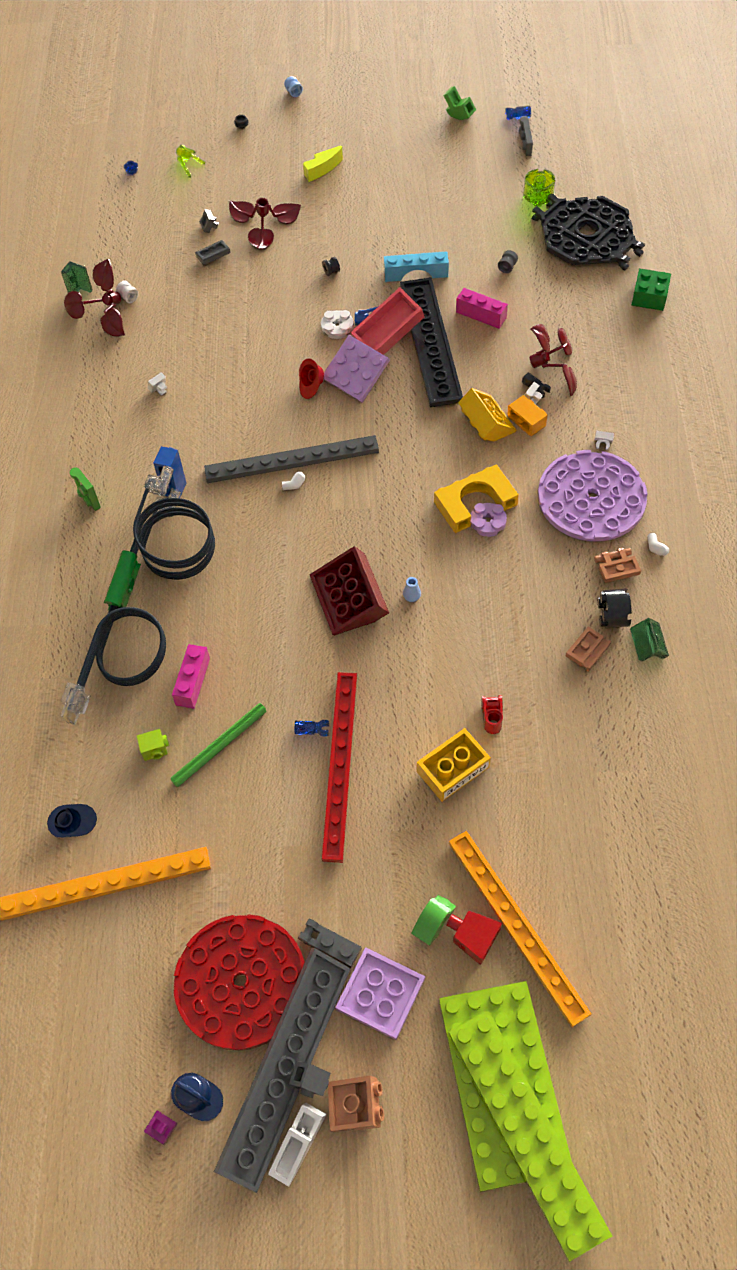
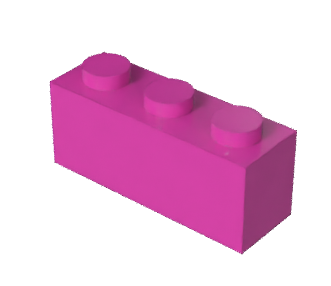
[456,288,508,329]
[172,644,210,709]

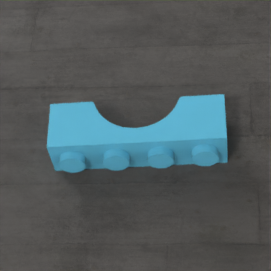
[384,251,449,282]

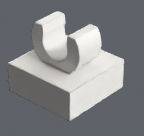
[148,372,167,396]
[524,382,542,405]
[595,431,614,450]

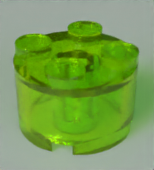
[523,169,555,207]

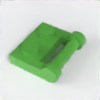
[70,468,101,511]

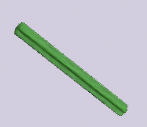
[171,703,266,787]

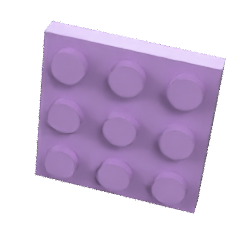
[324,335,390,403]
[335,947,425,1040]

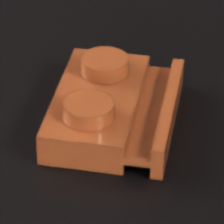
[565,626,612,672]

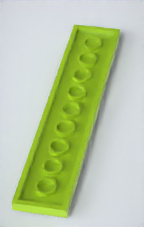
[448,1010,612,1262]

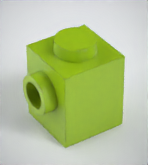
[137,729,170,761]

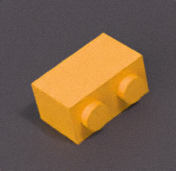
[507,395,548,436]

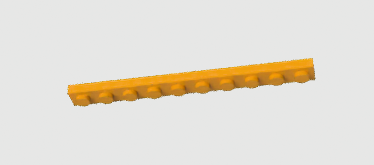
[449,831,591,1028]
[0,847,211,921]

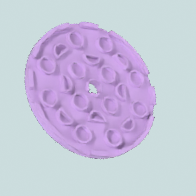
[538,450,647,541]

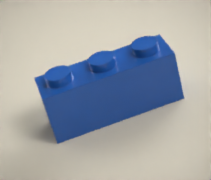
[153,446,187,498]

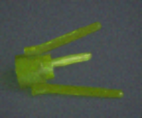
[176,144,205,178]

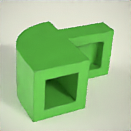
[443,86,476,120]
[411,895,456,946]

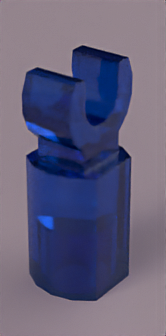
[505,106,531,120]
[294,720,329,737]

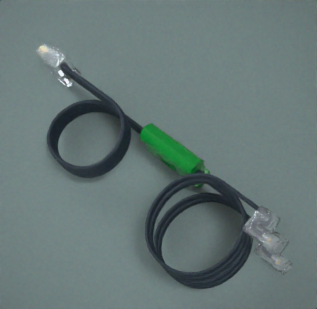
[61,466,215,725]

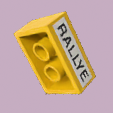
[416,728,491,802]

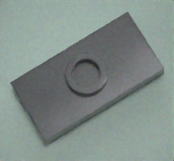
[195,240,231,266]

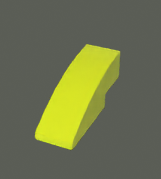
[303,145,343,182]

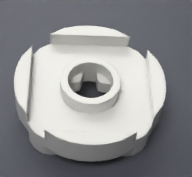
[321,310,354,339]

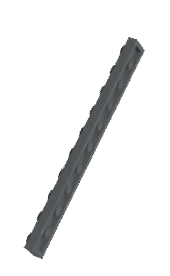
[204,435,379,484]

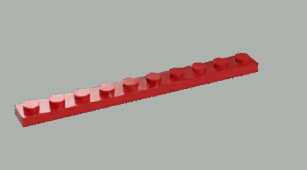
[322,672,357,863]

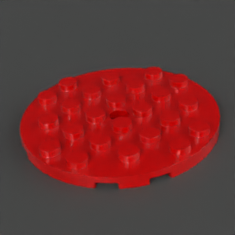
[173,914,305,1050]

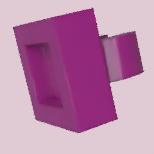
[143,1110,177,1145]

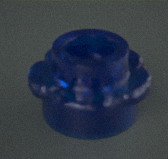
[124,160,138,175]

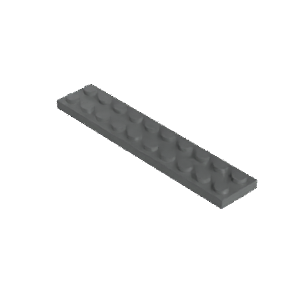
[214,948,350,1193]

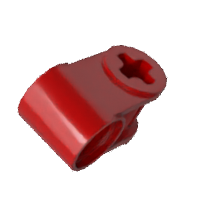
[481,695,503,734]

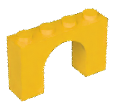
[434,464,519,533]

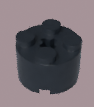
[597,588,632,628]

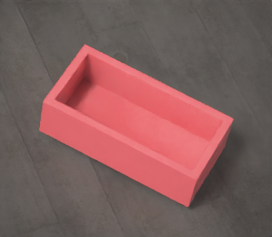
[350,287,425,355]

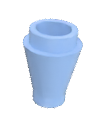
[403,577,421,602]

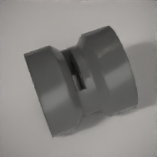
[498,250,518,273]

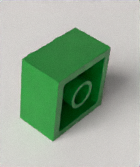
[631,268,672,311]

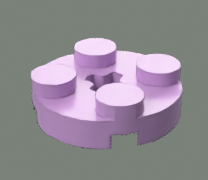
[471,503,507,537]

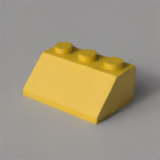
[458,388,517,442]

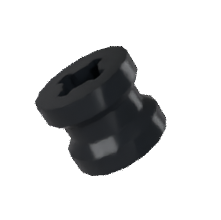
[322,256,340,276]

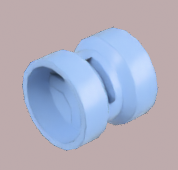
[284,76,303,97]

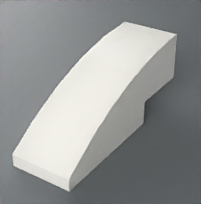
[268,1103,326,1186]

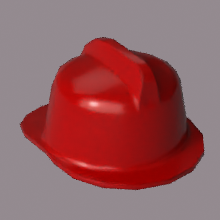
[299,358,324,399]

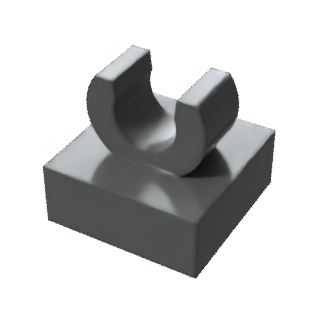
[199,209,219,233]

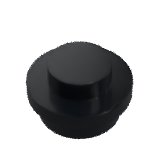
[234,114,249,129]

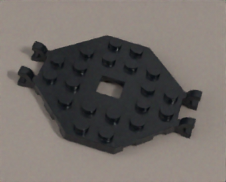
[532,193,645,271]

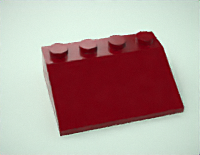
[309,546,389,636]

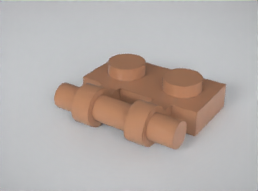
[594,548,641,583]

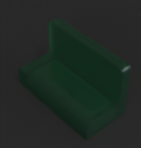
[61,261,93,293]
[630,618,669,661]

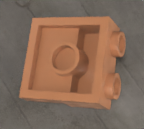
[328,1076,384,1132]

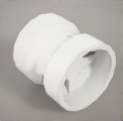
[116,281,139,303]

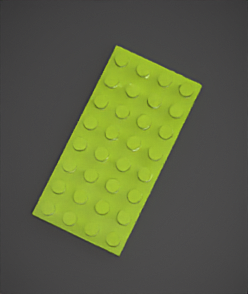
[439,981,572,1192]

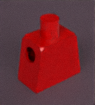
[446,911,502,965]

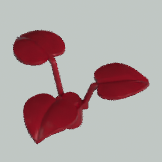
[229,198,301,249]
[64,259,125,337]
[529,324,577,396]

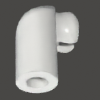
[282,472,305,491]
[647,533,669,556]

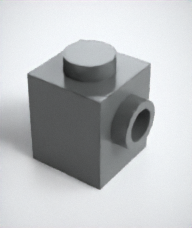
[289,1061,331,1098]

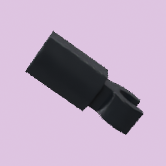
[522,372,551,398]

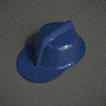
[47,804,97,838]
[171,1073,223,1121]

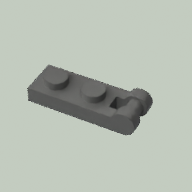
[519,116,533,156]
[298,919,362,968]

